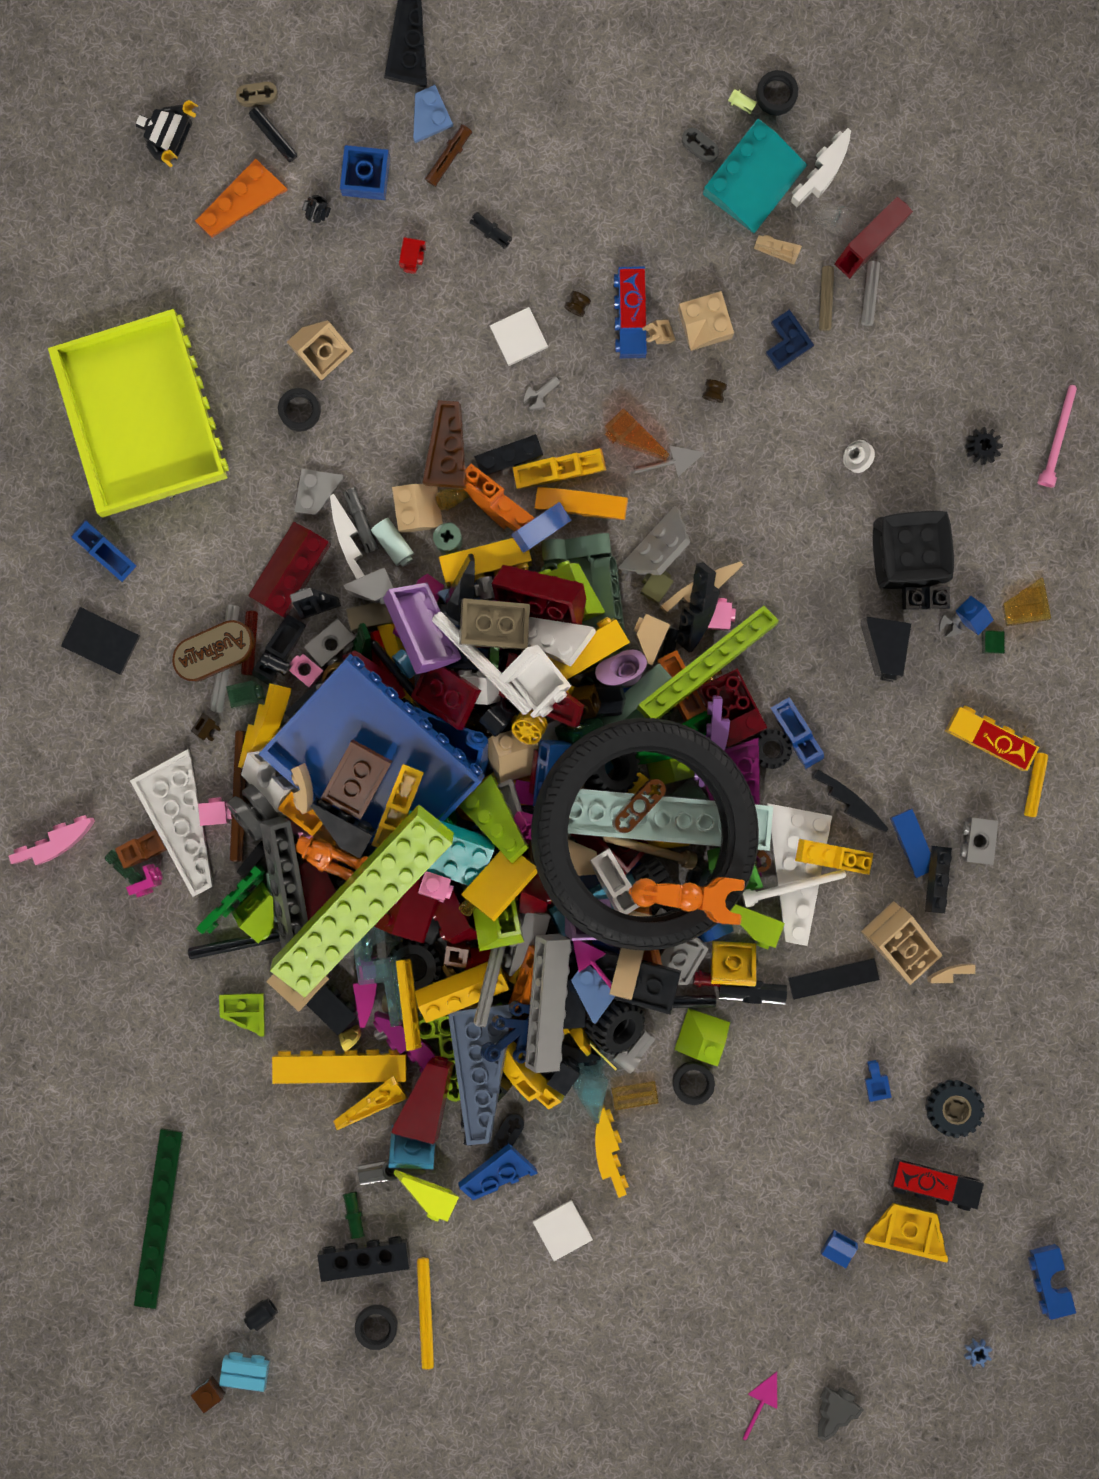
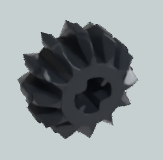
[964,427,1003,465]

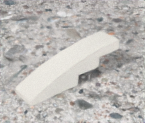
[330,494,365,579]

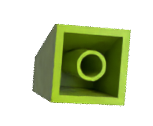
[539,561,605,622]

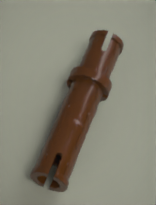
[424,124,472,187]

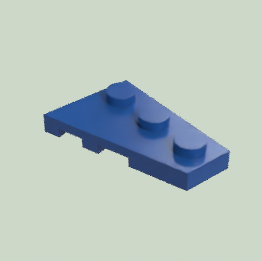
[458,1144,538,1200]

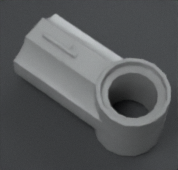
[612,1029,655,1074]

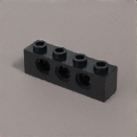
[317,1236,411,1282]

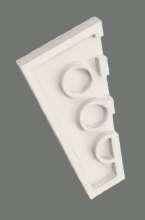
[528,617,596,667]

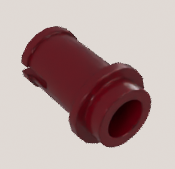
[693,970,721,987]

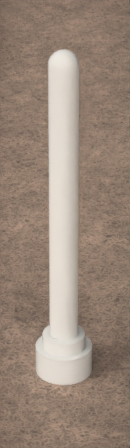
[742,870,846,908]

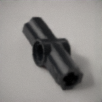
[719,980,787,1004]

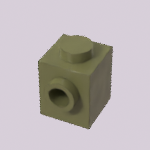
[640,571,673,605]

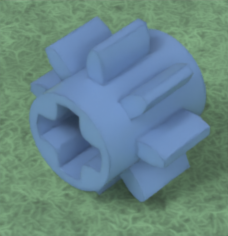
[964,1338,992,1367]

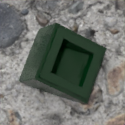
[982,631,1005,654]

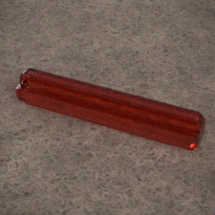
[241,610,258,676]

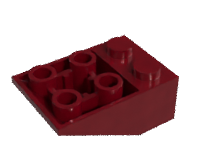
[698,668,767,748]

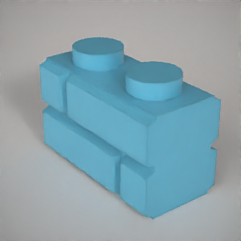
[219,1352,270,1392]

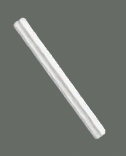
[432,612,532,715]

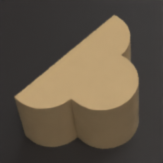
[861,901,943,985]

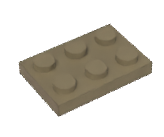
[459,598,530,650]

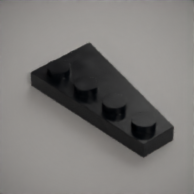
[384,0,427,88]

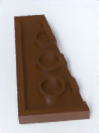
[422,400,466,489]

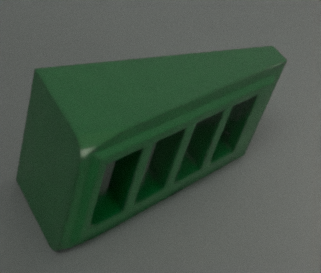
[351,623,372,661]

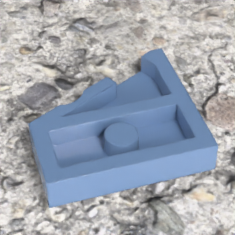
[413,85,453,143]
[571,966,615,1024]

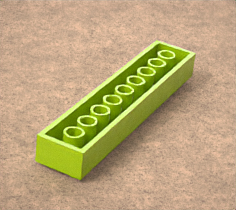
[270,804,454,997]

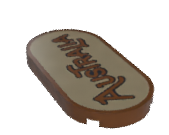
[172,620,255,682]

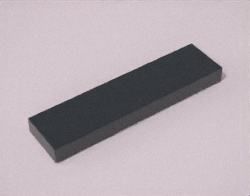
[788,958,880,1000]

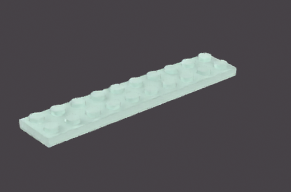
[568,789,773,851]

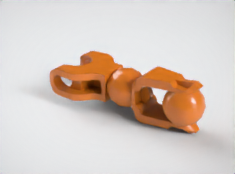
[629,877,745,925]

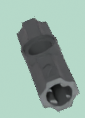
[357,1159,427,1185]

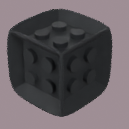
[872,510,954,589]

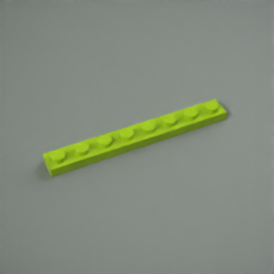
[637,606,779,719]

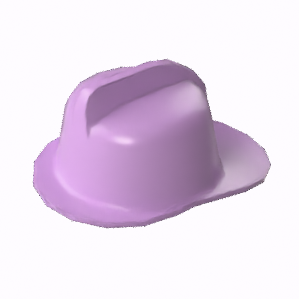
[595,650,647,686]

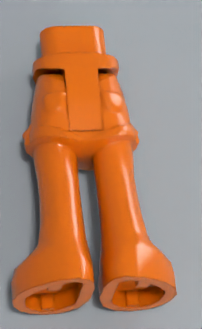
[295,835,368,881]

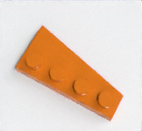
[195,158,288,238]

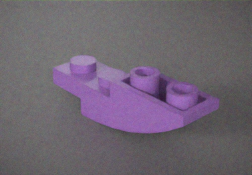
[694,696,730,787]

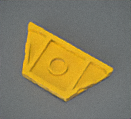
[863,1203,948,1263]

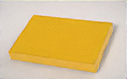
[461,851,538,921]

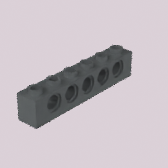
[259,816,308,948]

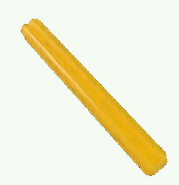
[417,1257,434,1370]

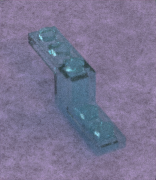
[353,931,403,1027]

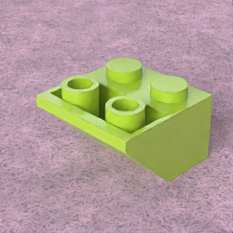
[472,898,524,951]

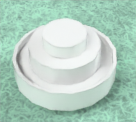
[843,440,875,473]

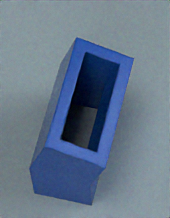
[820,1230,858,1268]

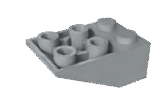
[501,900,550,976]

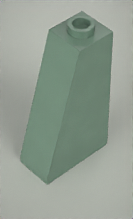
[596,663,672,729]

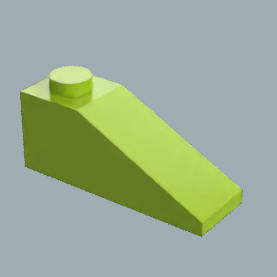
[730,904,785,950]

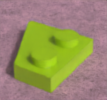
[219,993,265,1037]

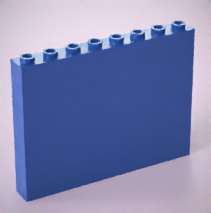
[259,654,485,854]

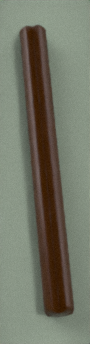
[230,731,246,862]

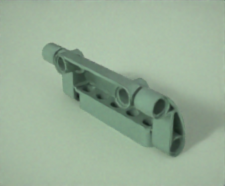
[541,533,627,687]

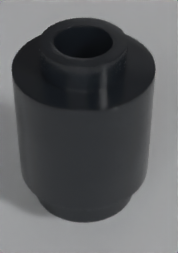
[244,1298,278,1331]

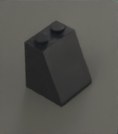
[861,616,911,682]

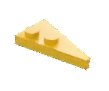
[333,1076,408,1130]

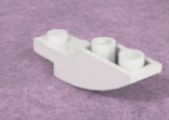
[791,128,851,207]

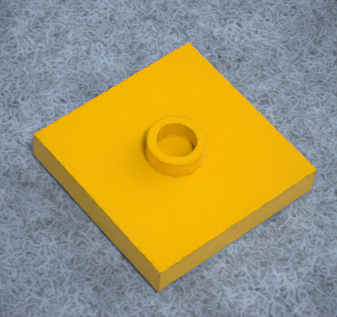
[711,941,756,986]

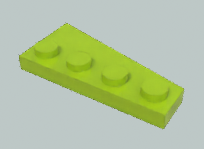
[459,775,529,864]

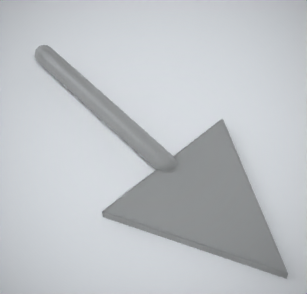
[634,445,705,477]

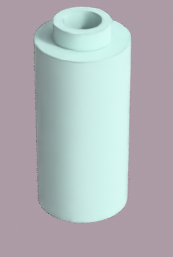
[371,518,414,567]

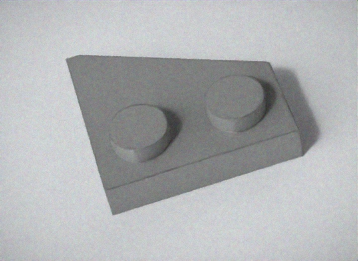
[294,469,344,516]

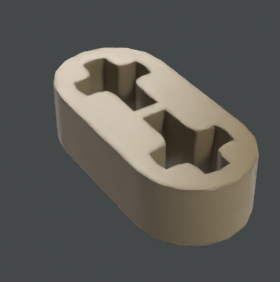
[236,82,278,107]

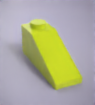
[394,1169,459,1222]

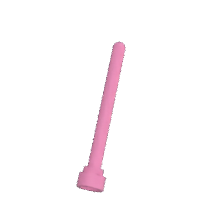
[1037,385,1077,488]

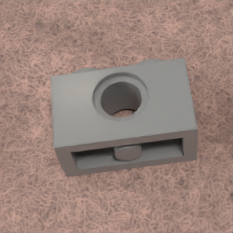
[304,618,355,668]
[960,818,998,865]

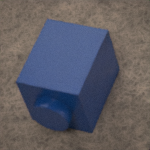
[956,596,994,635]

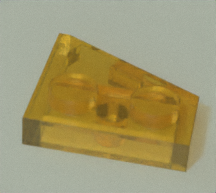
[1002,578,1051,627]

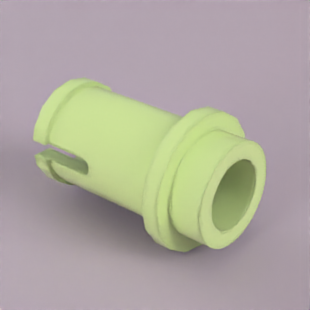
[728,89,757,114]

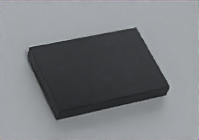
[61,607,140,675]

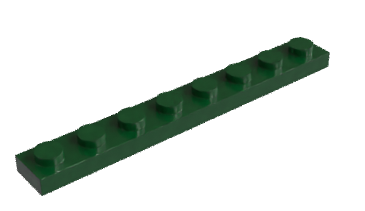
[134,1128,184,1309]

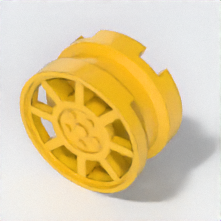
[512,709,548,744]

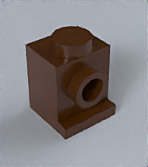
[444,941,471,968]

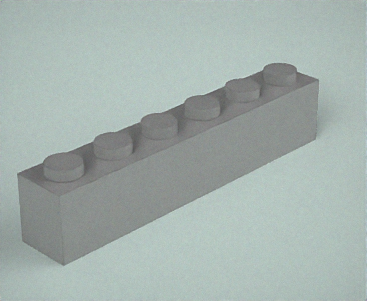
[525,934,571,1073]

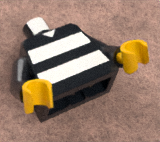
[136,100,198,167]

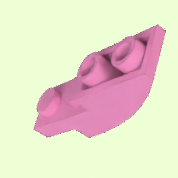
[9,815,95,865]

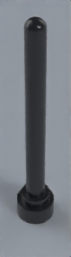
[371,640,439,717]

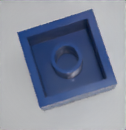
[340,145,390,200]

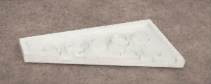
[130,749,213,897]
[767,803,832,946]

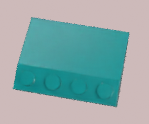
[703,119,807,234]

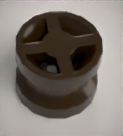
[564,291,591,317]
[702,379,727,403]

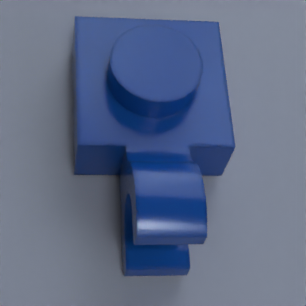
[864,1060,892,1102]

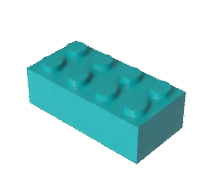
[407,810,494,886]

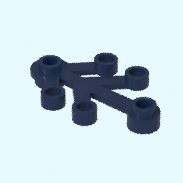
[480,1001,530,1063]

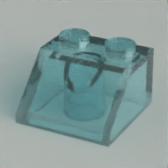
[573,1068,609,1124]

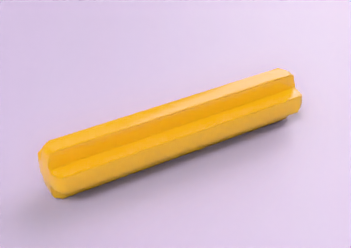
[1024,753,1048,818]

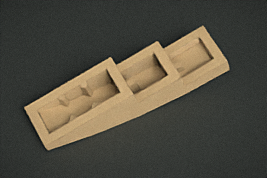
[660,561,743,614]
[610,911,651,1000]

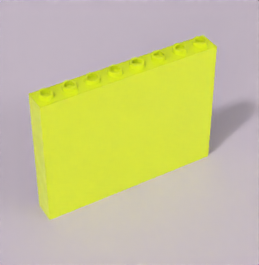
[48,309,229,518]

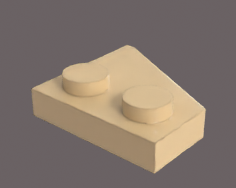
[754,235,802,264]

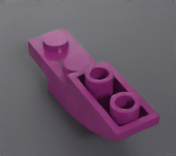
[373,1011,435,1074]

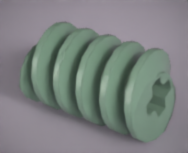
[433,522,462,555]

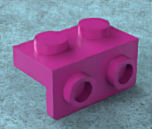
[126,864,163,898]

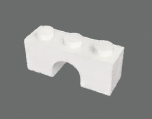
[241,751,299,812]

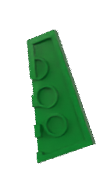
[196,865,267,934]

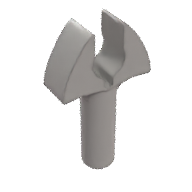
[524,377,560,410]
[939,613,962,637]

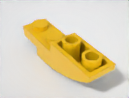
[795,839,874,875]
[503,1041,565,1109]
[595,1105,629,1198]

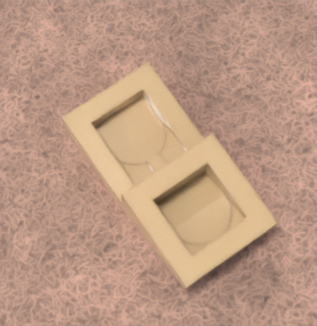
[927,963,975,983]

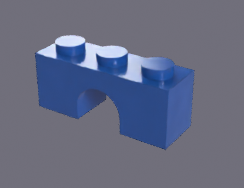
[1028,1244,1076,1320]

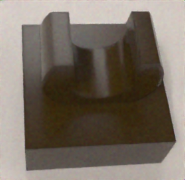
[191,713,221,741]

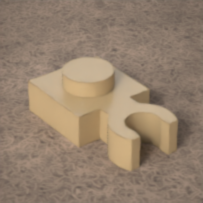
[642,320,675,345]

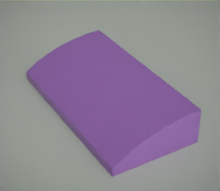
[383,582,461,674]

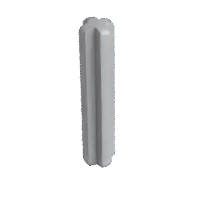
[861,261,880,326]

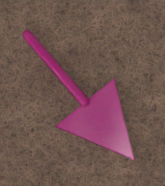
[573,940,612,989]
[743,1372,777,1440]

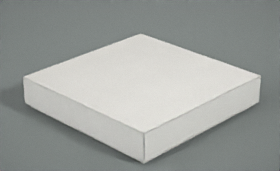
[490,307,548,366]
[533,1199,593,1261]

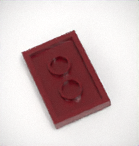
[411,666,481,730]

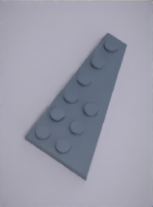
[448,1004,513,1145]

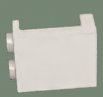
[499,645,571,718]

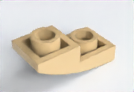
[291,763,313,814]

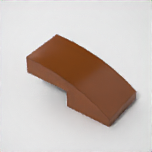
[115,829,167,869]

